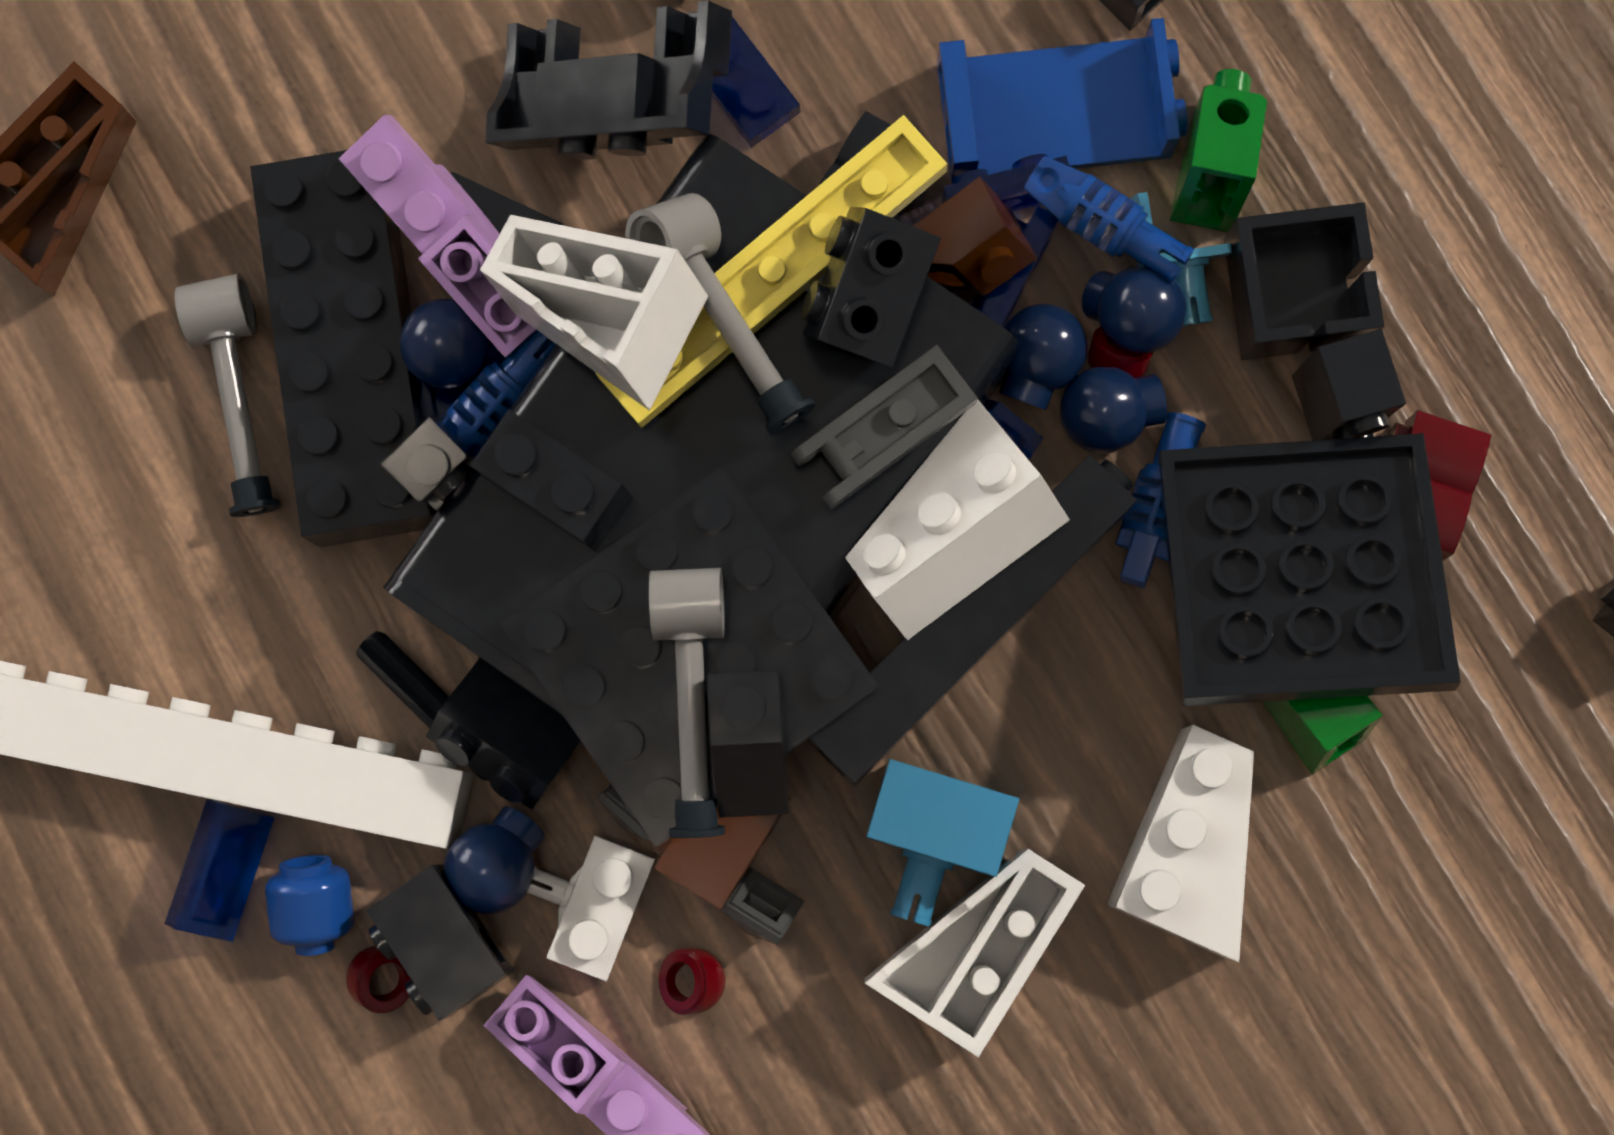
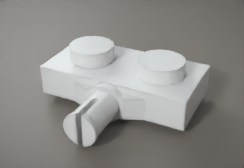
[527,835,655,982]

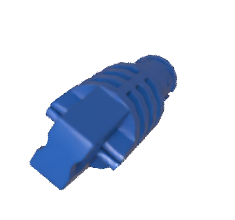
[1024,156,1195,283]
[442,330,556,456]
[1115,412,1206,589]

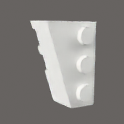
[480,215,708,411]
[845,400,1070,640]
[1106,725,1254,962]
[864,849,1085,1058]

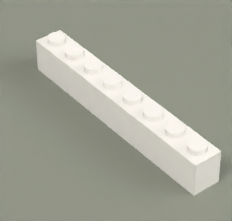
[0,661,474,849]

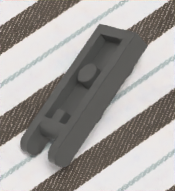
[790,345,978,509]

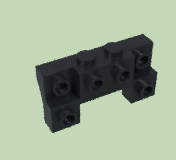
[485,1,732,160]

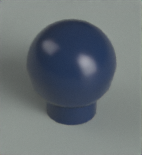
[1082,266,1187,354]
[400,299,505,389]
[999,304,1088,410]
[1060,366,1167,454]
[444,806,545,914]

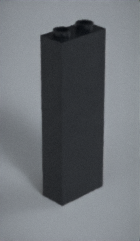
[808,454,1137,787]

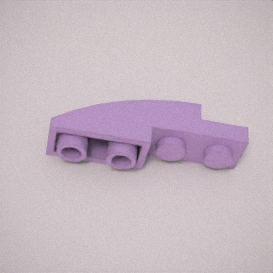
[339,115,537,358]
[483,975,710,1135]

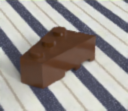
[0,61,137,296]

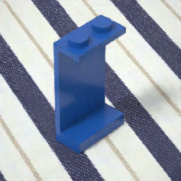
[937,18,1188,182]

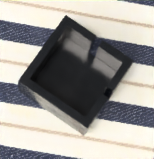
[1223,202,1384,360]

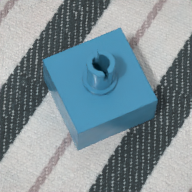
[865,759,1020,927]

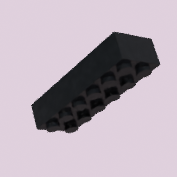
[250,150,439,547]

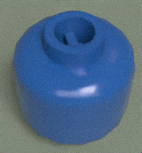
[265,855,354,956]

